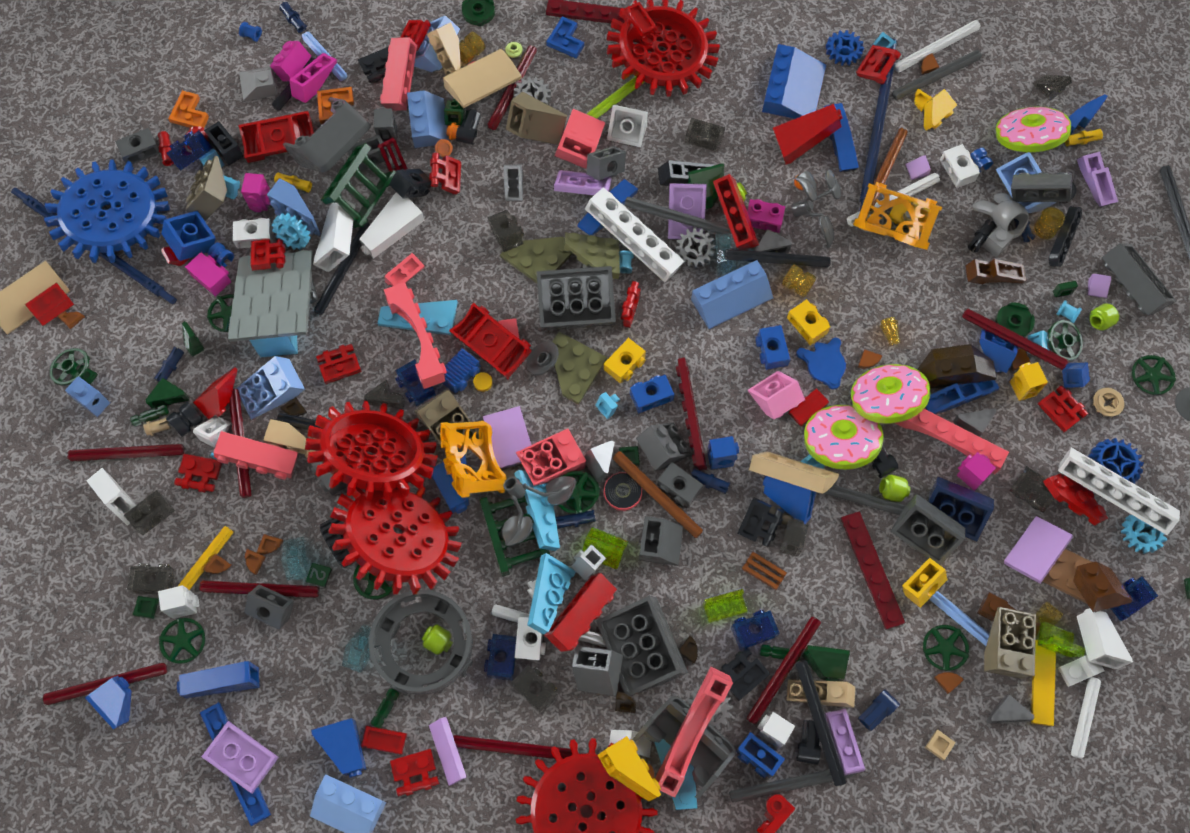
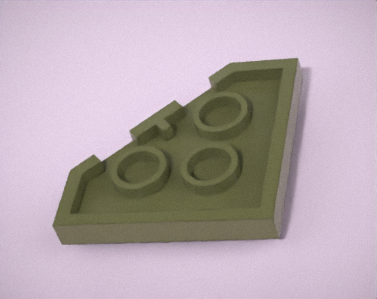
[564,232,620,279]
[500,237,573,283]
[552,332,607,405]

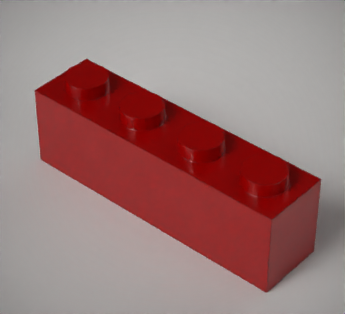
[713,174,759,250]
[544,573,617,652]

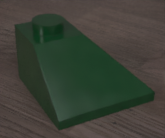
[688,163,724,210]
[802,645,850,682]

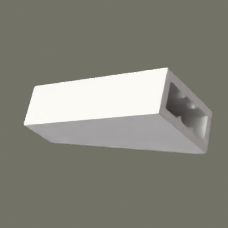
[360,192,425,259]
[313,199,355,272]

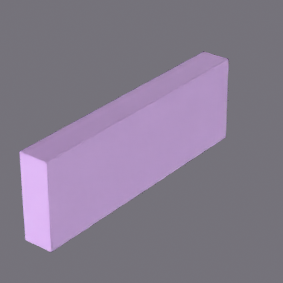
[825,709,865,775]
[429,717,466,786]

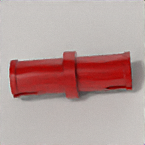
[157,131,174,166]

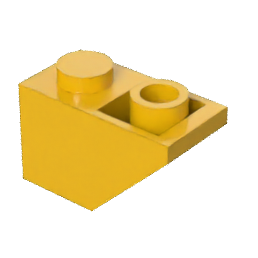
[924,89,957,131]

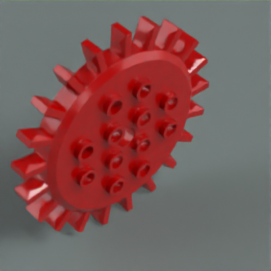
[607,0,720,97]
[305,401,438,501]
[328,483,462,595]
[516,738,658,833]

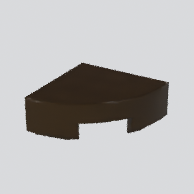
[280,397,307,416]
[679,636,698,664]
[615,692,636,713]

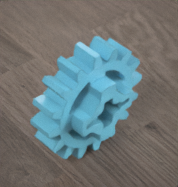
[271,213,311,250]
[1121,515,1167,554]

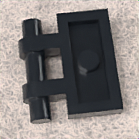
[358,47,389,83]
[737,497,784,547]
[720,648,770,701]

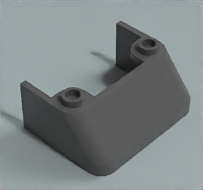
[283,97,371,173]
[632,696,736,799]

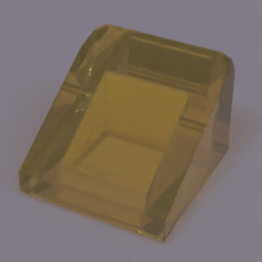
[1036,602,1063,632]

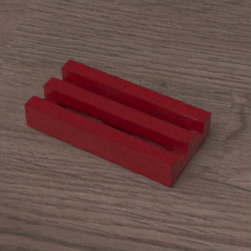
[378,138,408,172]

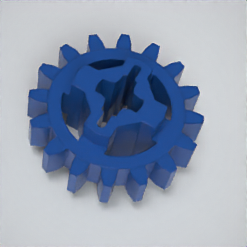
[825,30,864,66]

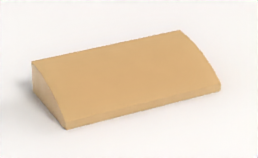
[443,49,522,108]
[0,260,70,335]
[749,451,839,494]

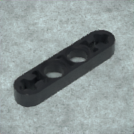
[1049,206,1082,267]

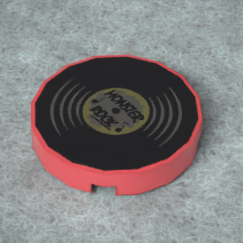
[604,472,642,511]

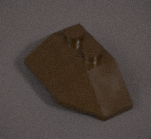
[917,344,997,389]

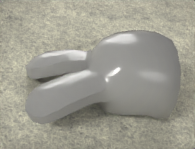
[972,193,1029,238]

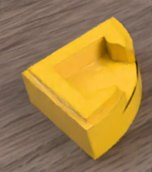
[914,89,932,112]

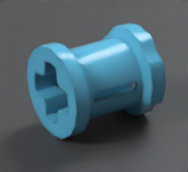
[619,250,634,274]
[1056,300,1082,323]

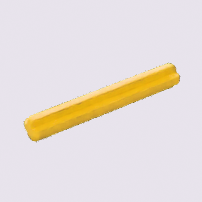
[177,526,234,590]

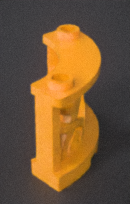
[853,182,942,250]
[440,421,507,498]

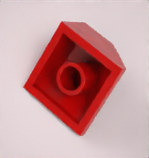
[193,367,238,419]

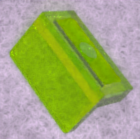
[582,527,629,569]
[703,589,748,623]
[1038,622,1085,658]

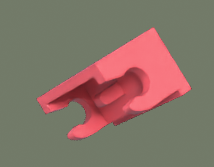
[385,253,425,286]

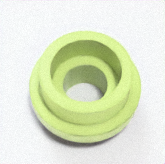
[505,42,523,58]

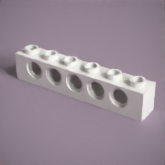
[585,187,684,282]
[1058,447,1180,535]

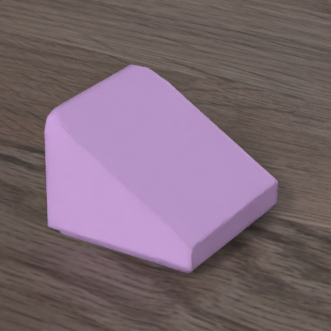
[906,155,931,180]
[1088,274,1111,298]

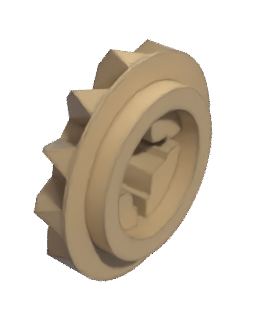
[1092,388,1124,418]

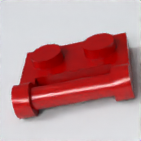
[856,45,901,84]

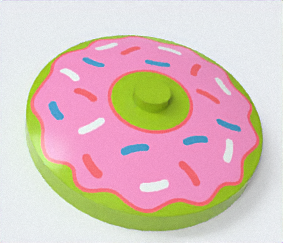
[996,107,1071,152]
[851,364,930,423]
[804,405,883,470]

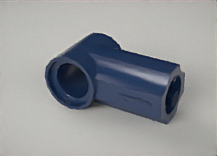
[858,689,900,731]

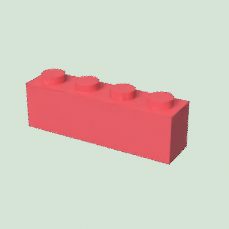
[380,37,417,111]
[213,431,298,480]

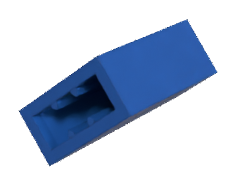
[432,455,470,514]
[763,476,816,525]
[311,718,367,778]

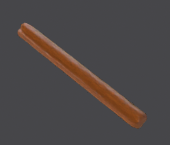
[869,128,908,211]
[612,451,703,538]

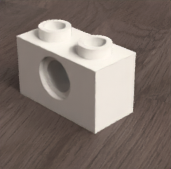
[940,144,980,188]
[233,218,273,249]
[158,585,199,619]
[515,614,546,660]
[757,712,795,749]

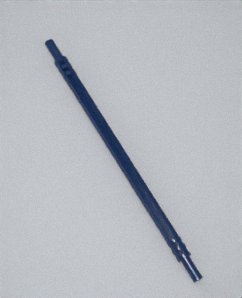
[860,39,897,211]
[11,188,177,305]

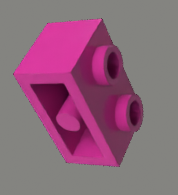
[270,41,311,81]
[241,173,270,212]
[747,199,786,233]
[185,252,231,297]
[957,452,996,491]

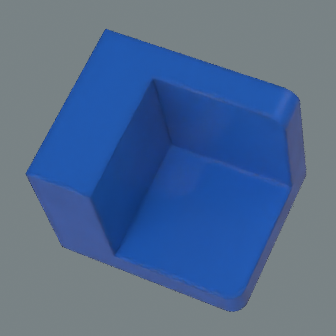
[1062,362,1090,388]

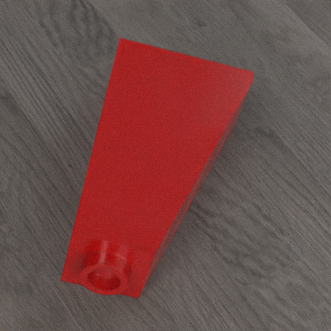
[773,104,843,164]

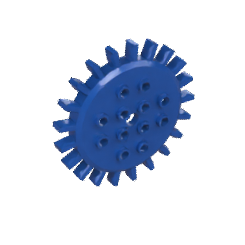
[44,160,170,263]

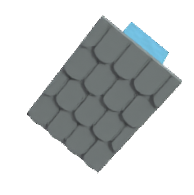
[228,250,314,357]

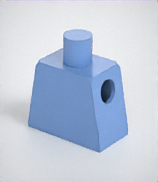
[65,376,110,417]

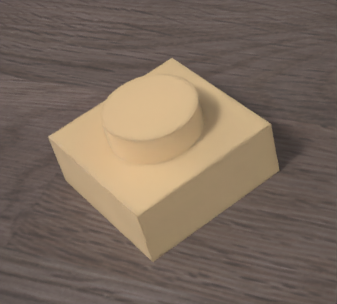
[925,730,956,761]

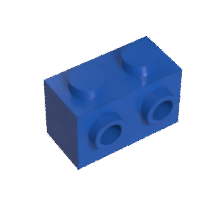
[736,732,785,779]

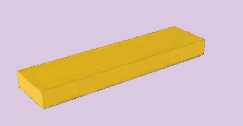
[1031,640,1056,726]

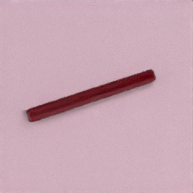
[488,45,537,130]
[962,309,1068,370]
[229,388,252,498]
[67,444,185,461]
[199,581,320,598]
[746,617,821,725]
[43,663,167,705]
[453,735,572,759]

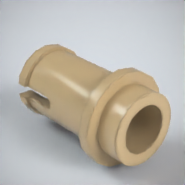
[143,417,170,436]

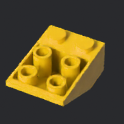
[598,736,661,802]

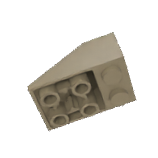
[506,92,567,145]
[186,156,227,221]
[414,389,479,452]
[984,607,1036,679]

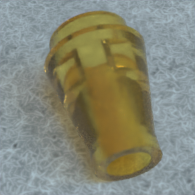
[880,317,901,346]

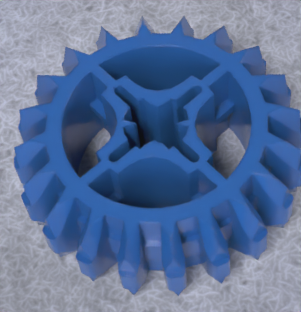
[1088,438,1144,484]

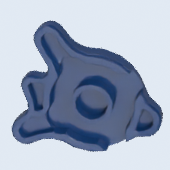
[796,337,846,389]

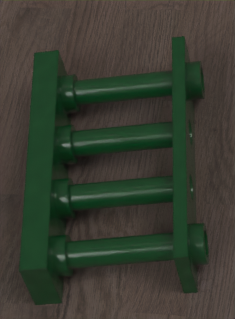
[320,143,395,229]
[479,496,550,577]

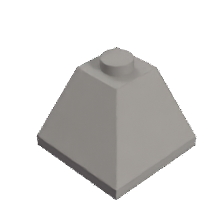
[239,66,278,101]

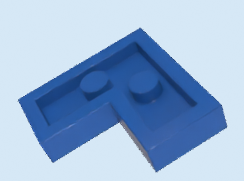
[546,16,584,59]

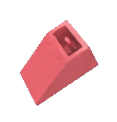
[554,109,605,169]
[516,428,586,486]

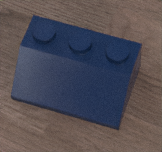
[927,477,994,542]

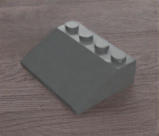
[536,266,616,330]
[596,595,688,696]

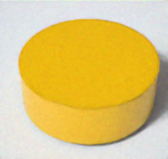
[473,372,493,392]

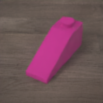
[289,53,337,103]

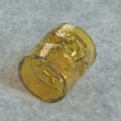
[459,31,486,64]
[1033,207,1065,240]
[782,264,817,298]

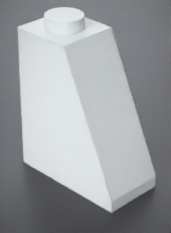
[87,468,143,526]
[1077,608,1133,669]

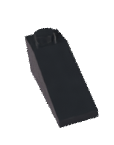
[658,160,714,186]

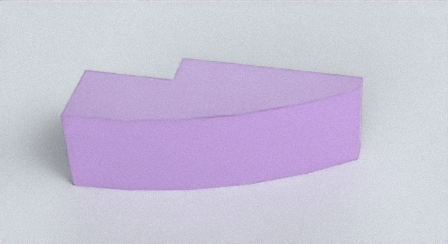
[1077,152,1118,207]

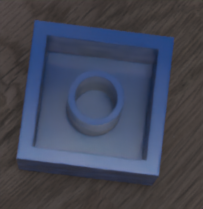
[161,210,216,261]

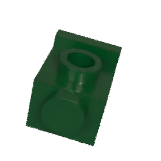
[444,99,465,126]

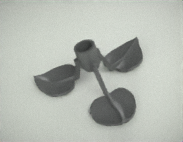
[791,169,841,248]
[497,470,576,546]

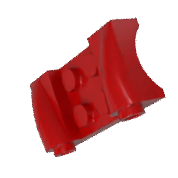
[238,111,314,163]
[449,302,532,380]
[756,794,796,833]

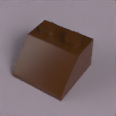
[1073,561,1132,613]

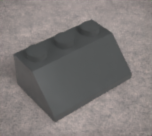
[1011,172,1072,202]
[891,494,966,565]

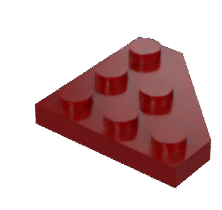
[1043,473,1108,526]

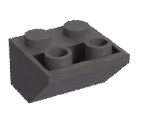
[636,422,692,470]
[639,516,683,566]
[572,646,623,696]

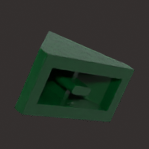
[146,378,189,408]

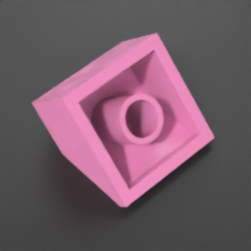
[748,371,805,420]

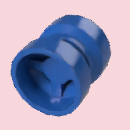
[970,148,993,172]
[208,242,234,267]

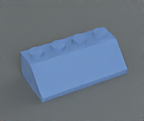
[691,260,773,329]

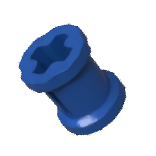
[239,22,262,42]

